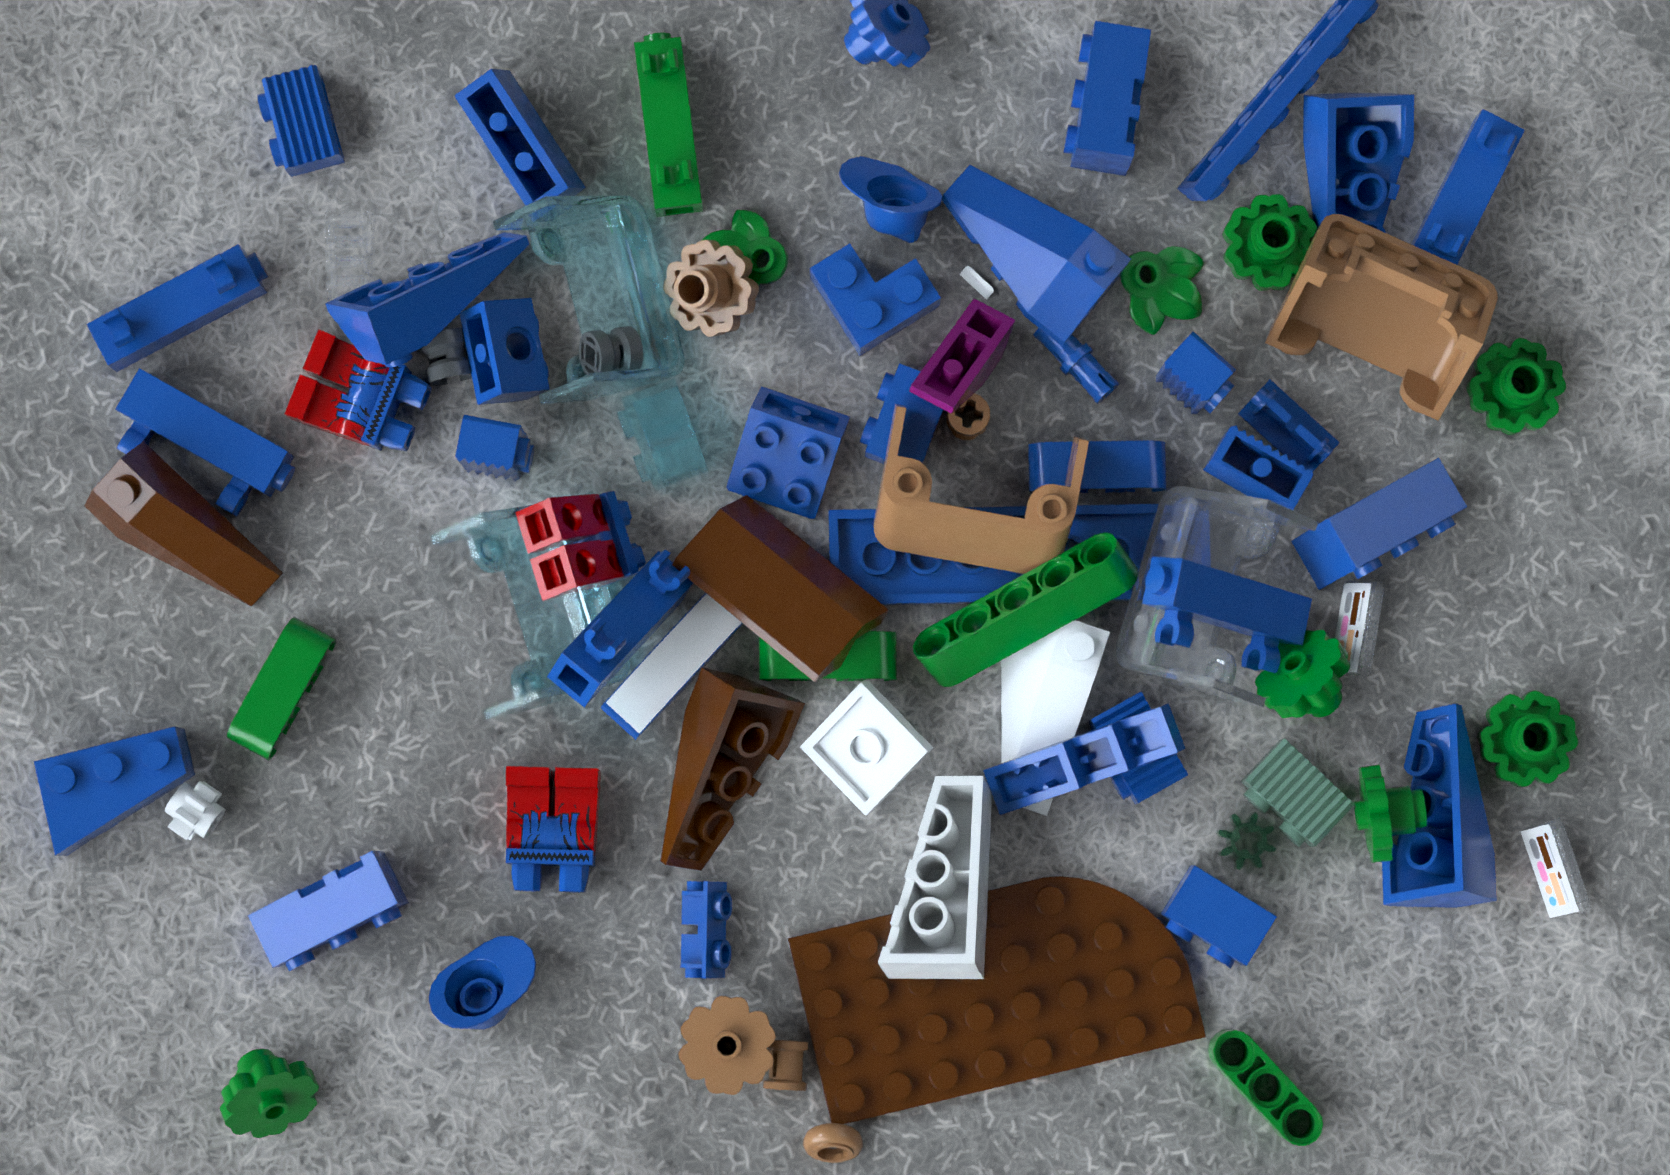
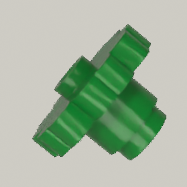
[1222,194,1317,291]
[1466,338,1566,435]
[1255,629,1350,718]
[1477,690,1578,788]
[1354,765,1427,863]
[220,1049,319,1138]

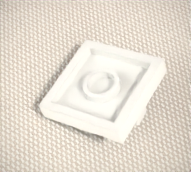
[800,679,933,816]

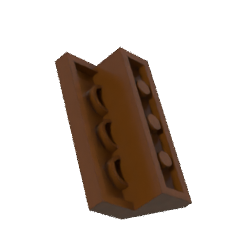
[672,495,889,682]

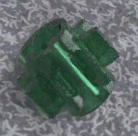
[1216,812,1276,870]

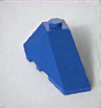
[1303,93,1414,234]
[325,232,529,368]
[1382,703,1497,908]

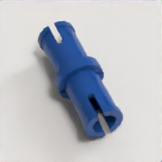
[1033,328,1120,404]

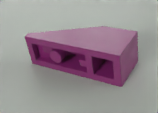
[909,299,1015,414]

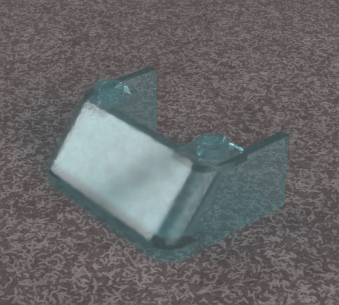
[493,196,685,404]
[430,505,630,720]

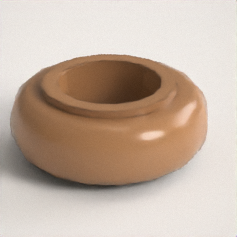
[803,1123,863,1163]

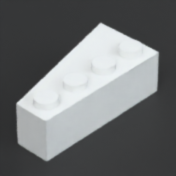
[878,776,992,979]

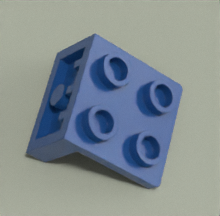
[727,386,850,519]

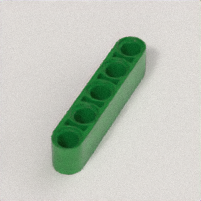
[913,533,1139,687]

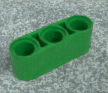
[226,617,336,761]
[759,631,897,681]
[1208,1029,1323,1146]

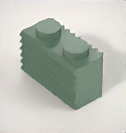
[1241,738,1354,847]

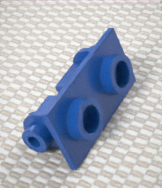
[1238,379,1340,471]
[680,881,732,979]

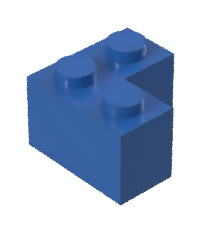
[810,243,941,356]

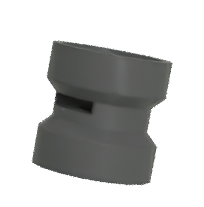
[579,326,643,379]
[421,328,472,386]

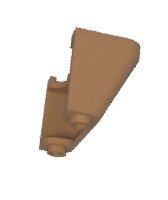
[1265,214,1498,420]

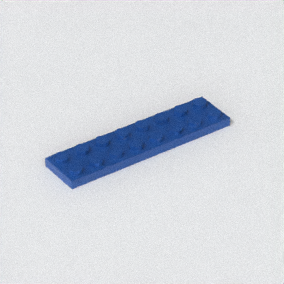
[829,503,1210,605]

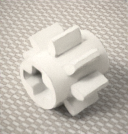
[165,781,226,840]

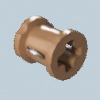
[946,393,990,440]
[763,1040,808,1091]

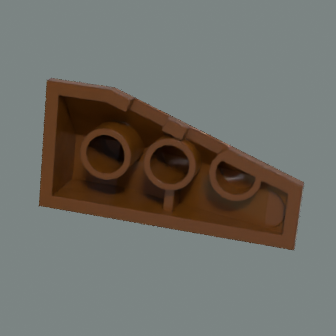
[84,441,283,607]
[660,667,805,871]

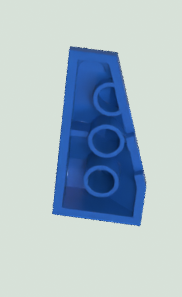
[942,165,1131,346]

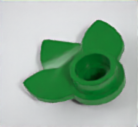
[702,210,788,286]
[1120,246,1204,335]

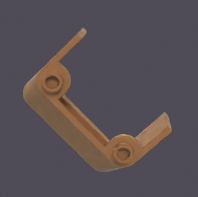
[873,404,1089,574]

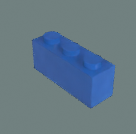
[454,69,586,215]

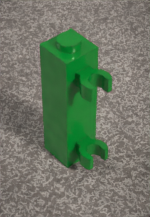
[634,32,703,217]

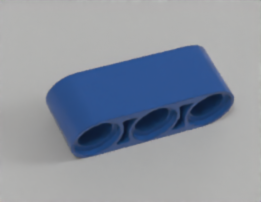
[1028,440,1166,493]

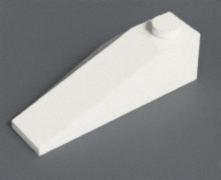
[1001,620,1110,816]

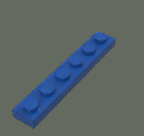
[1177,0,1379,201]

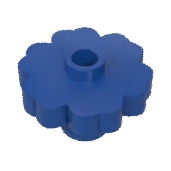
[844,0,930,68]

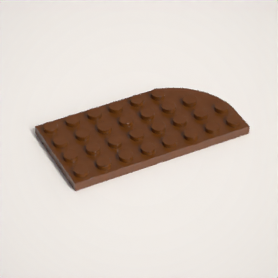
[788,876,1206,1124]

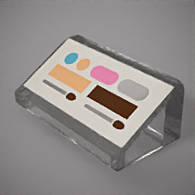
[1335,581,1385,679]
[1520,818,1592,919]

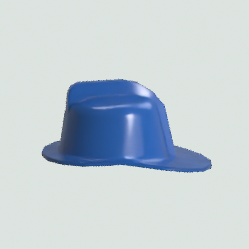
[839,156,942,243]
[429,936,536,1030]

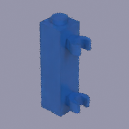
[1411,109,1525,265]
[86,244,269,372]
[115,368,295,516]
[547,550,694,708]
[1142,557,1312,673]

